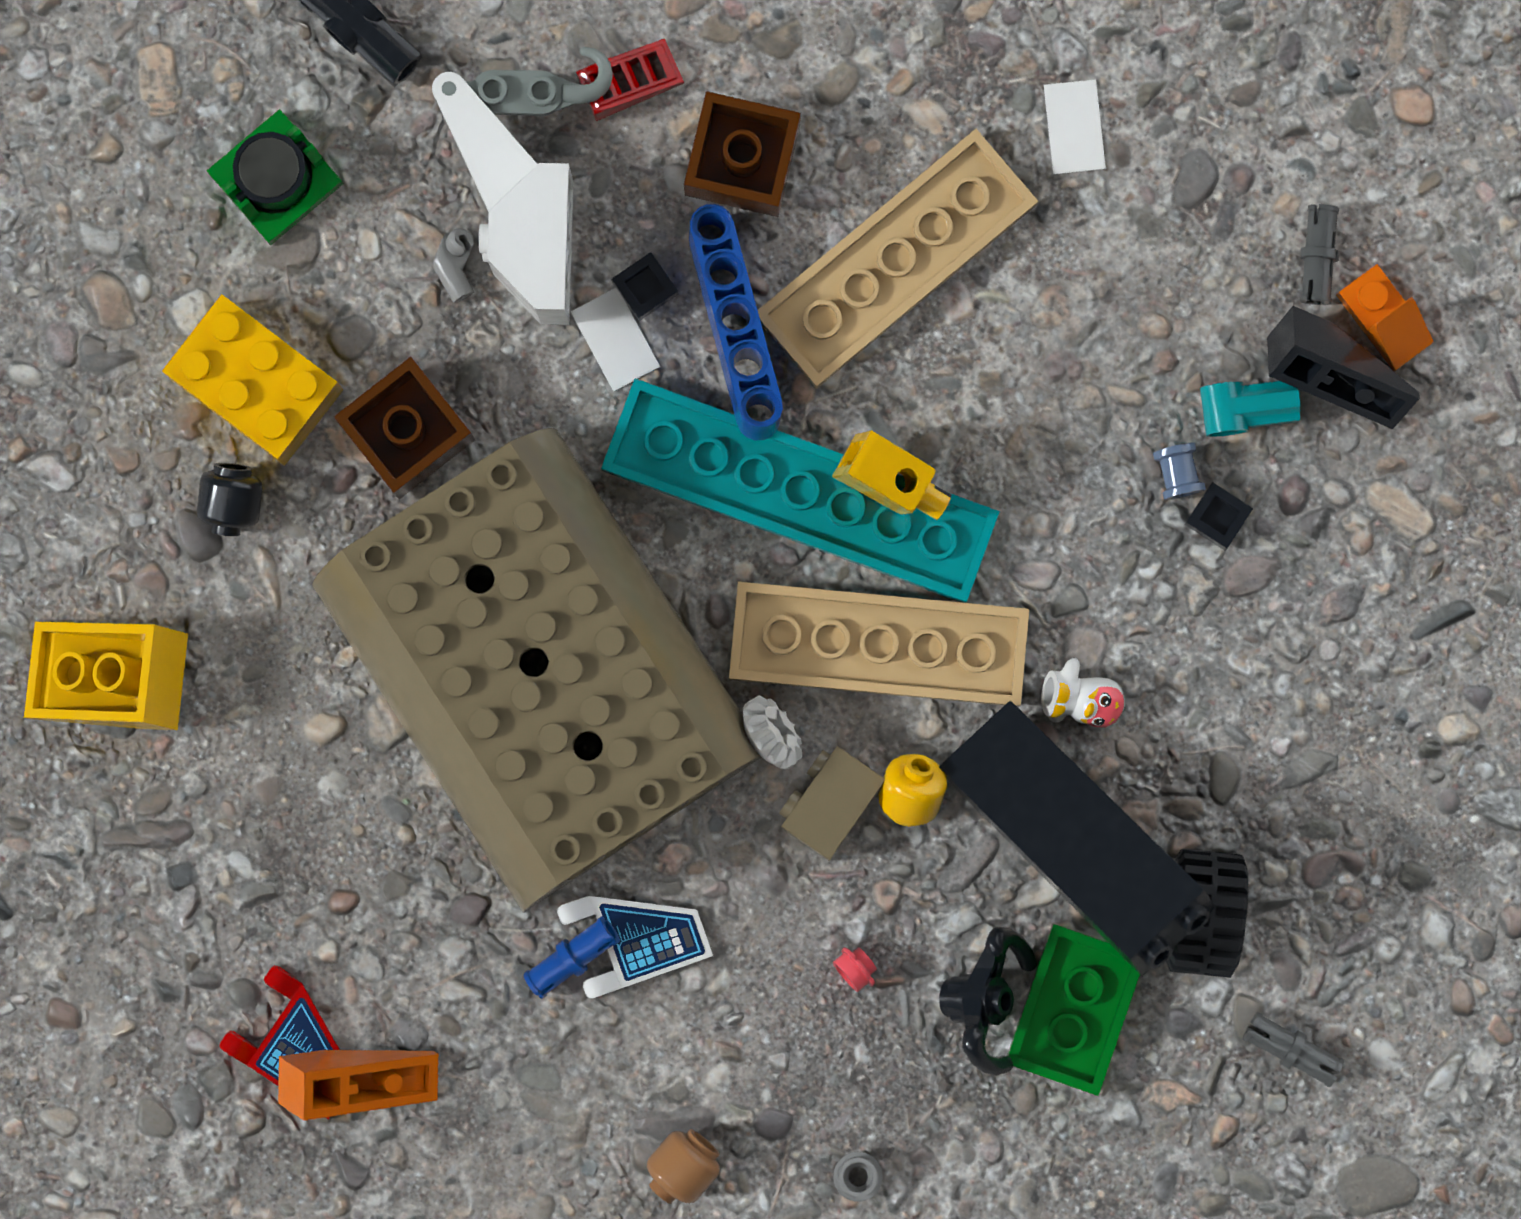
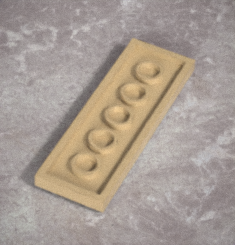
[758,129,1039,389]
[729,582,1029,707]

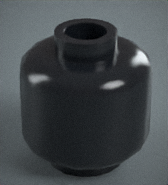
[197,463,263,536]

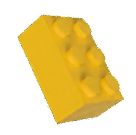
[162,294,343,466]

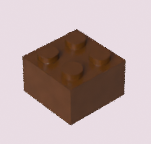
[684,91,801,217]
[334,357,475,499]

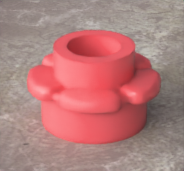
[833,947,877,992]

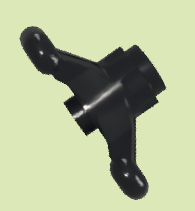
[939,927,1037,1075]

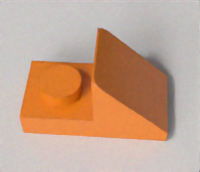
[1336,264,1434,371]

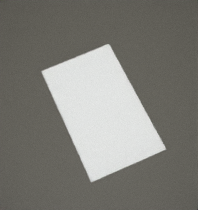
[1044,79,1106,174]
[571,288,660,392]

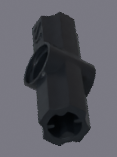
[299,0,422,87]

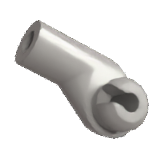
[433,228,474,303]

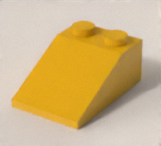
[24,622,188,730]

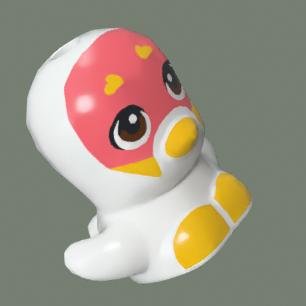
[1041,658,1125,728]

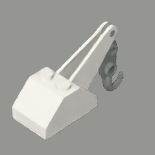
[432,46,613,325]

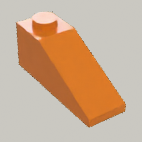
[278,1050,439,1121]

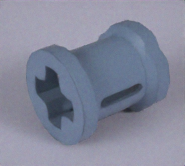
[1153,442,1206,500]

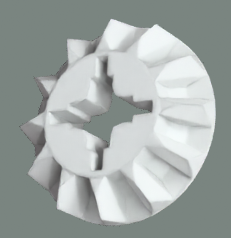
[743,695,802,769]

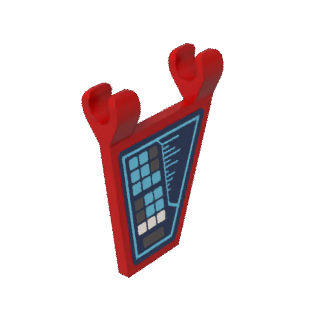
[219,965,340,1119]

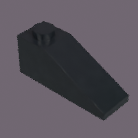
[1267,306,1420,429]

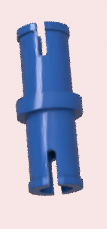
[523,916,620,999]

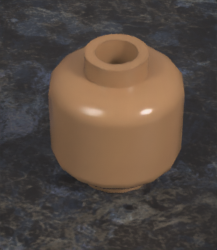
[647,1129,720,1204]

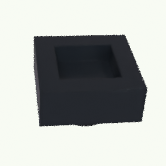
[611,252,679,321]
[1184,482,1253,551]

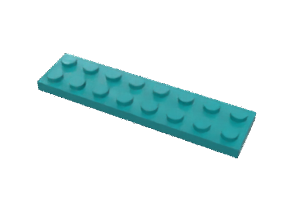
[601,378,1000,603]

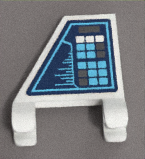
[557,896,713,999]

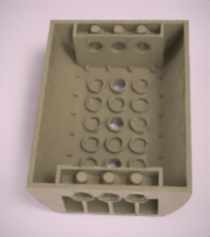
[312,428,762,913]

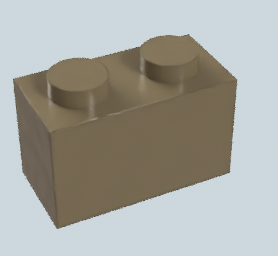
[779,746,885,861]

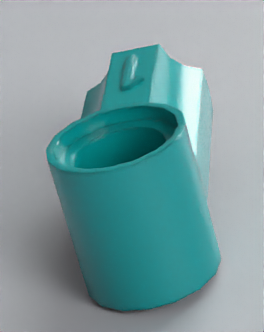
[1200,381,1301,437]

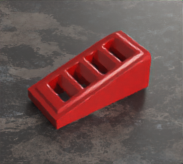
[576,38,684,122]

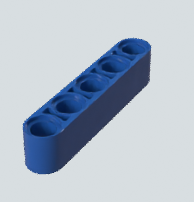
[689,204,783,441]

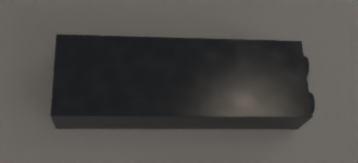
[939,700,1216,977]

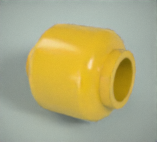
[879,754,947,827]

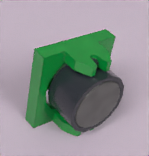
[207,109,344,246]

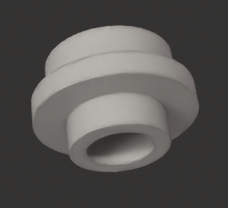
[833,1152,883,1202]

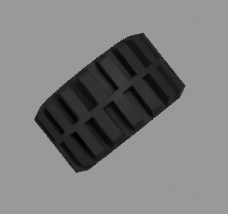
[1166,849,1248,978]

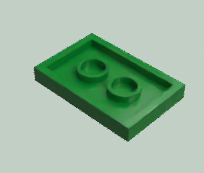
[1007,924,1140,1096]

